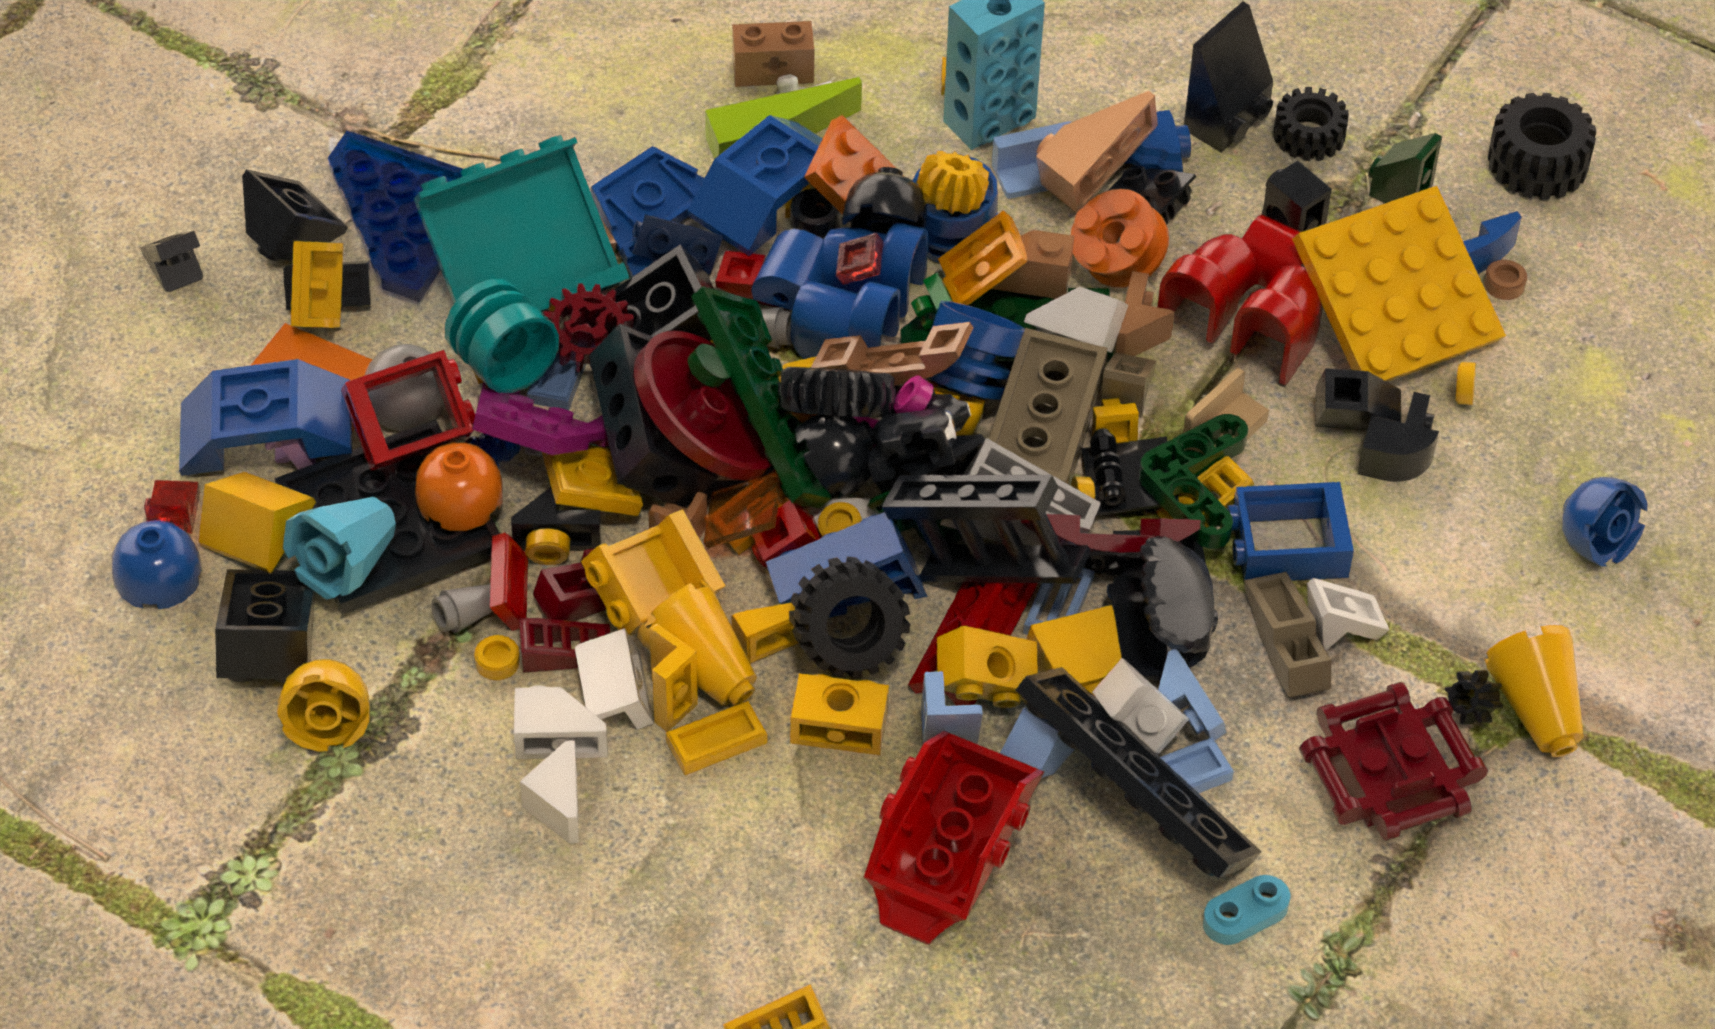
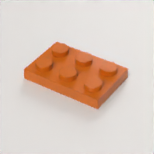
[804,115,904,215]

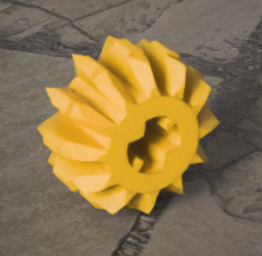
[917,151,989,214]

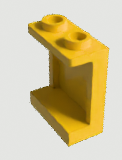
[581,509,725,636]

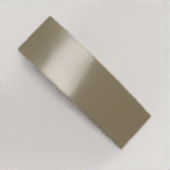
[1244,572,1331,698]

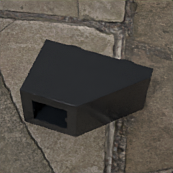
[1315,368,1401,430]

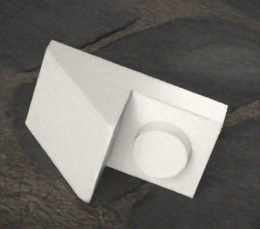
[1307,578,1389,651]
[1092,658,1189,753]

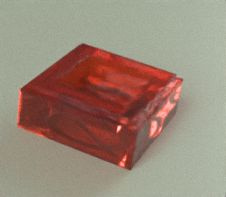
[836,233,883,285]

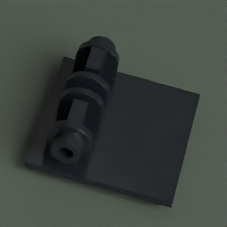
[1108,166,1196,224]
[1082,428,1179,516]

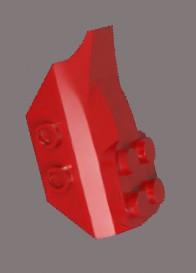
[864,731,1045,944]

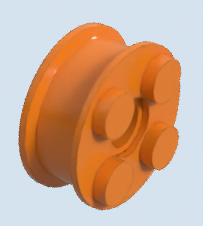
[1071,189,1169,288]

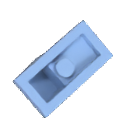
[1158,649,1227,741]

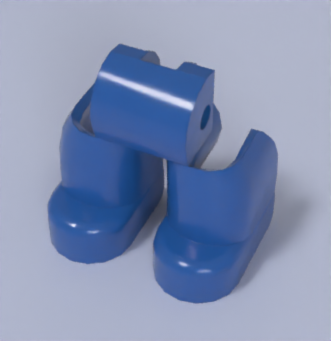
[751,222,928,359]

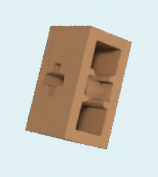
[732,21,815,87]

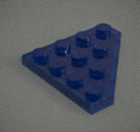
[328,130,463,302]

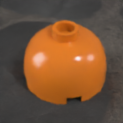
[415,443,503,531]

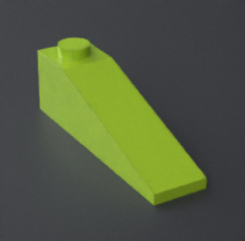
[705,77,862,159]

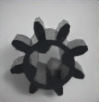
[1445,670,1504,725]

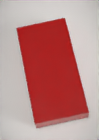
[490,532,528,631]

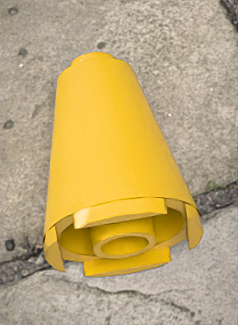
[637,580,757,706]
[1484,625,1584,757]

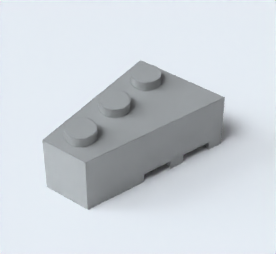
[940,438,1101,545]

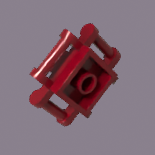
[1299,682,1488,841]

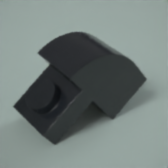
[1358,392,1439,482]

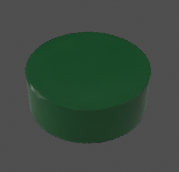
[688,344,732,388]

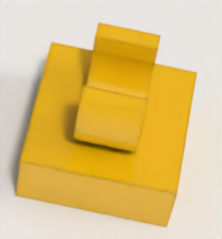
[1092,398,1139,443]

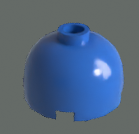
[1562,477,1648,567]
[112,520,202,609]

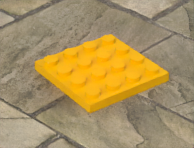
[1292,186,1506,382]

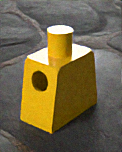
[1026,605,1121,699]

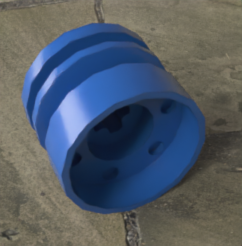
[913,154,998,263]
[929,301,1025,400]

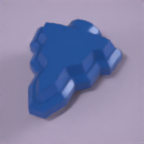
[1124,110,1191,172]

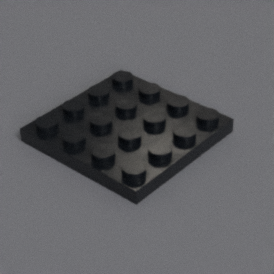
[274,419,500,615]

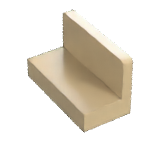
[1183,367,1269,455]

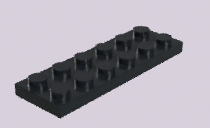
[1015,667,1262,879]

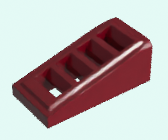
[519,618,610,673]

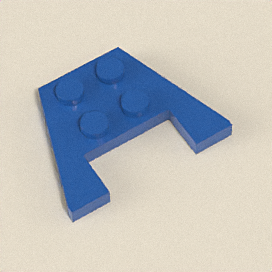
[591,146,704,278]

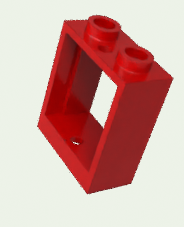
[341,350,475,471]

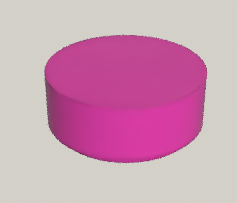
[894,376,933,413]

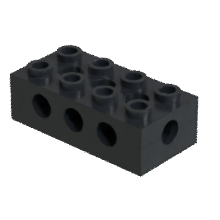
[589,323,718,508]

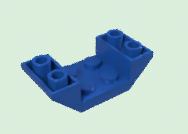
[687,115,823,256]
[179,359,352,476]

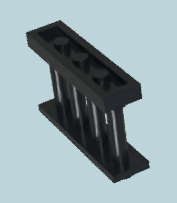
[882,475,1091,584]

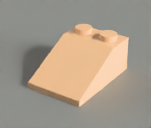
[1036,91,1158,213]

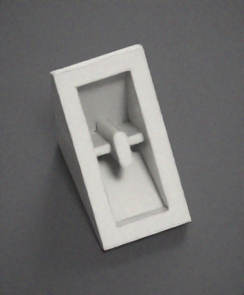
[520,740,579,844]

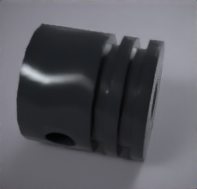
[790,188,840,239]

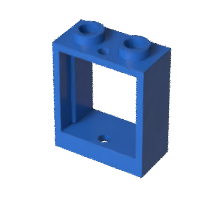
[1227,482,1354,581]

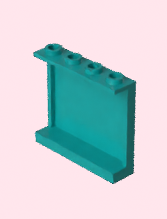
[414,135,630,313]

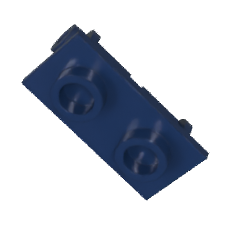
[632,214,723,274]

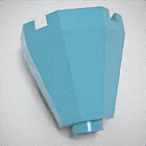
[283,497,396,600]

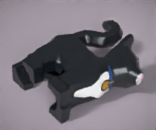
[868,389,971,483]

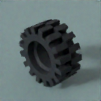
[1273,87,1349,161]

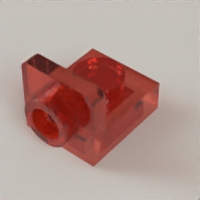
[144,480,200,534]

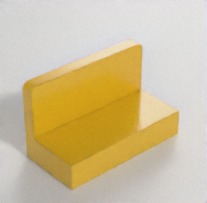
[649,624,698,732]

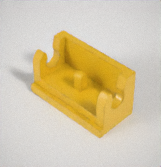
[291,241,344,328]

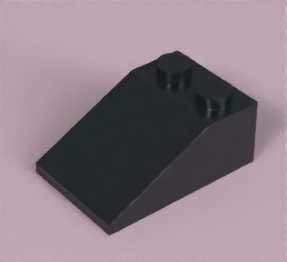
[1184,1,1274,153]
[608,245,714,341]
[215,569,315,683]

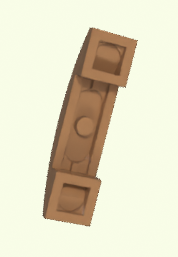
[811,322,973,385]

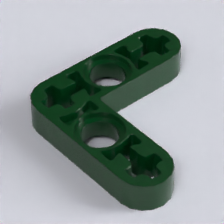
[1139,414,1248,549]

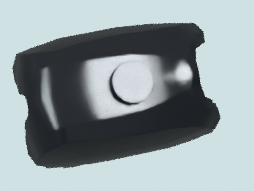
[1106,536,1218,682]

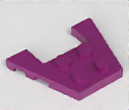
[472,382,609,455]

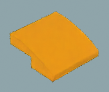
[938,210,1027,305]

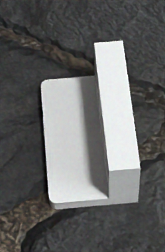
[575,628,654,730]

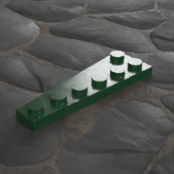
[691,286,831,509]

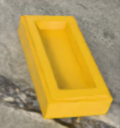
[665,701,768,775]

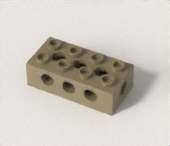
[989,328,1108,486]

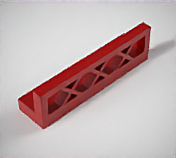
[908,582,1038,706]

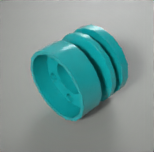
[444,279,559,393]

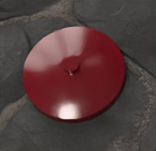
[634,331,773,480]

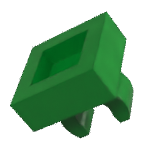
[911,272,953,329]

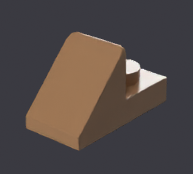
[1116,271,1175,356]

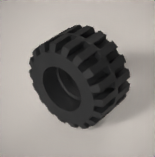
[1488,93,1596,200]
[789,556,911,679]

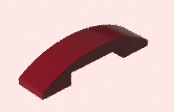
[1021,514,1201,553]

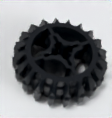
[778,367,896,418]

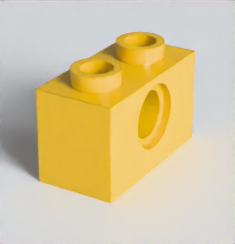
[937,626,1038,708]
[790,673,889,755]

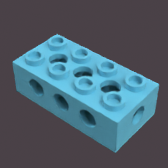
[943,0,1045,150]

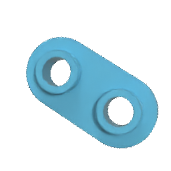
[1203,875,1290,945]

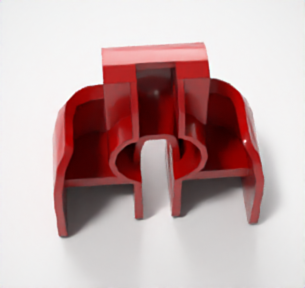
[1157,214,1323,385]

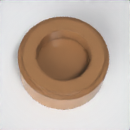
[1484,260,1527,300]

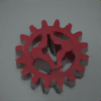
[543,283,634,372]

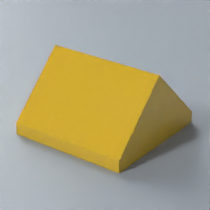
[198,471,316,574]

